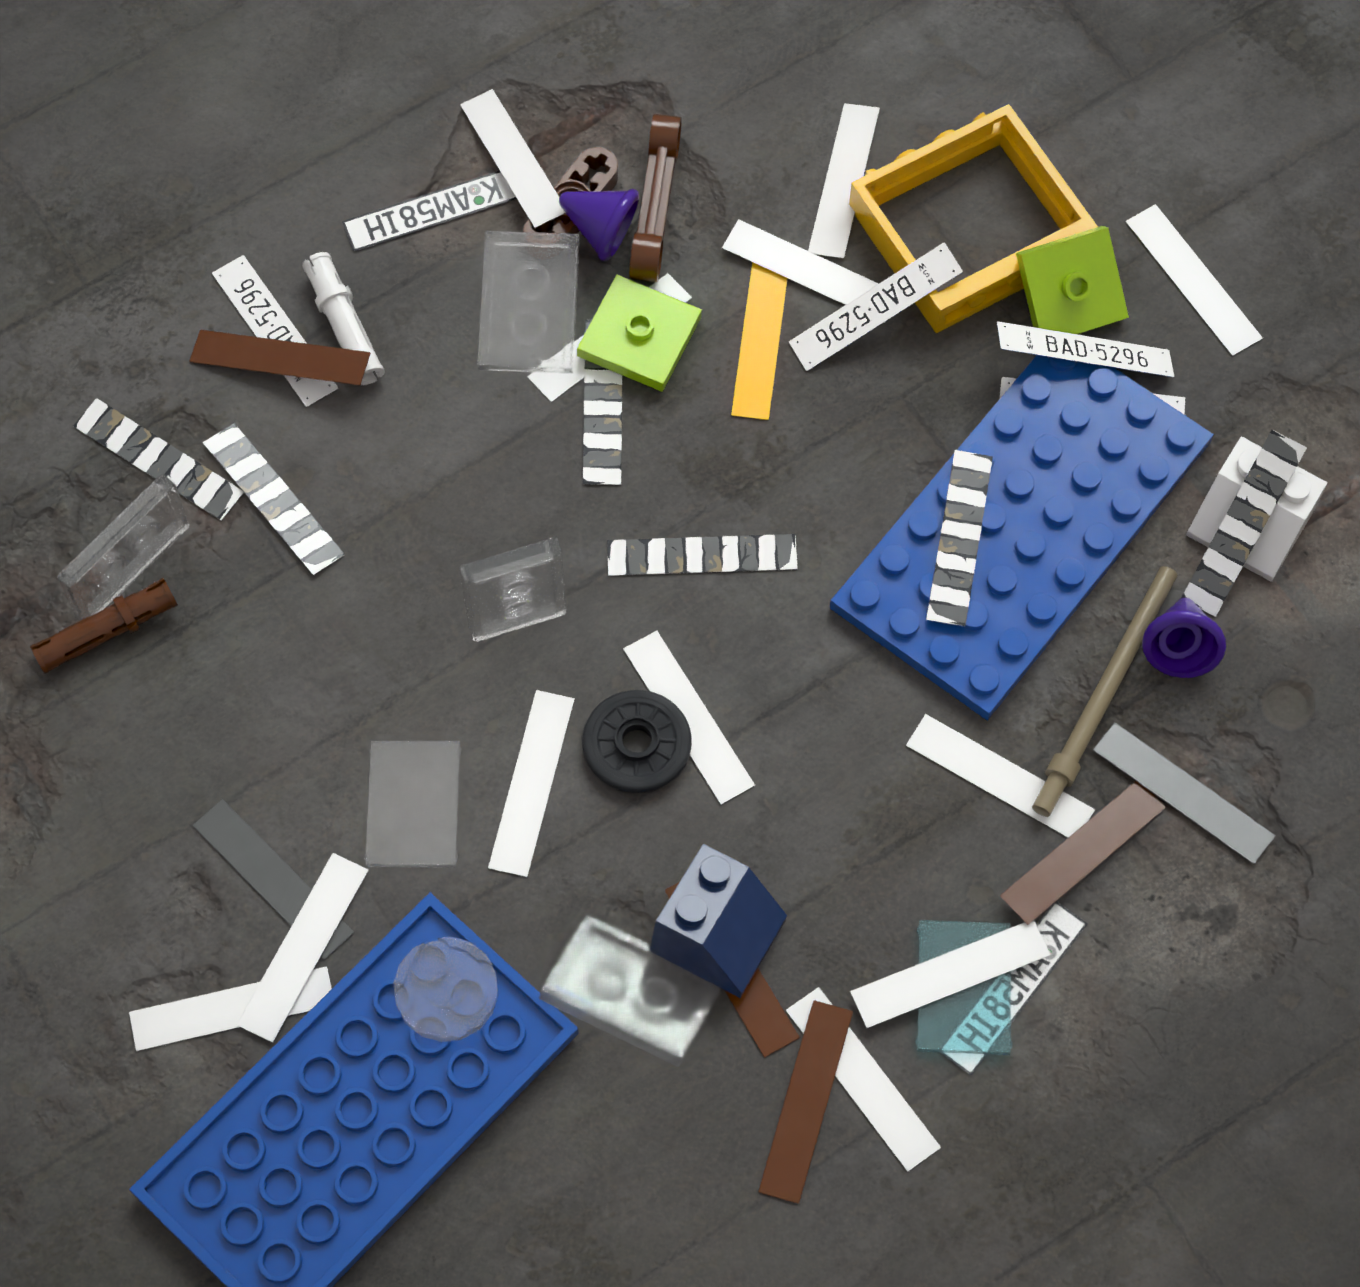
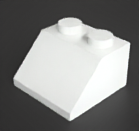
[1186,436,1328,582]

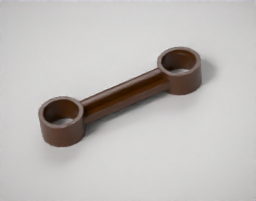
[629,114,682,282]

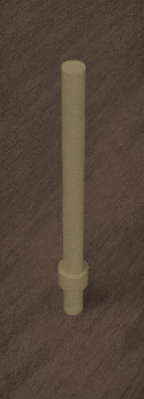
[1032,566,1178,817]

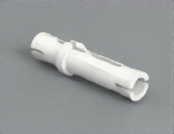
[302,252,385,385]

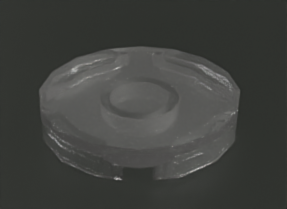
[394,937,498,1042]

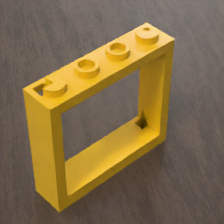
[849,104,1098,333]

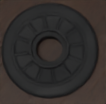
[582,690,692,793]

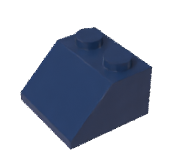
[649,844,787,998]

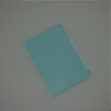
[915,920,1013,1055]

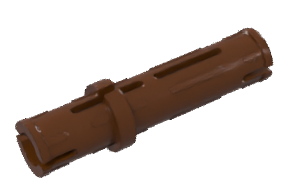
[30,578,178,674]

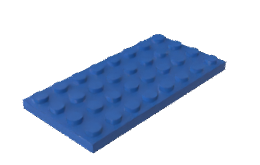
[830,355,1214,721]
[129,893,579,1287]

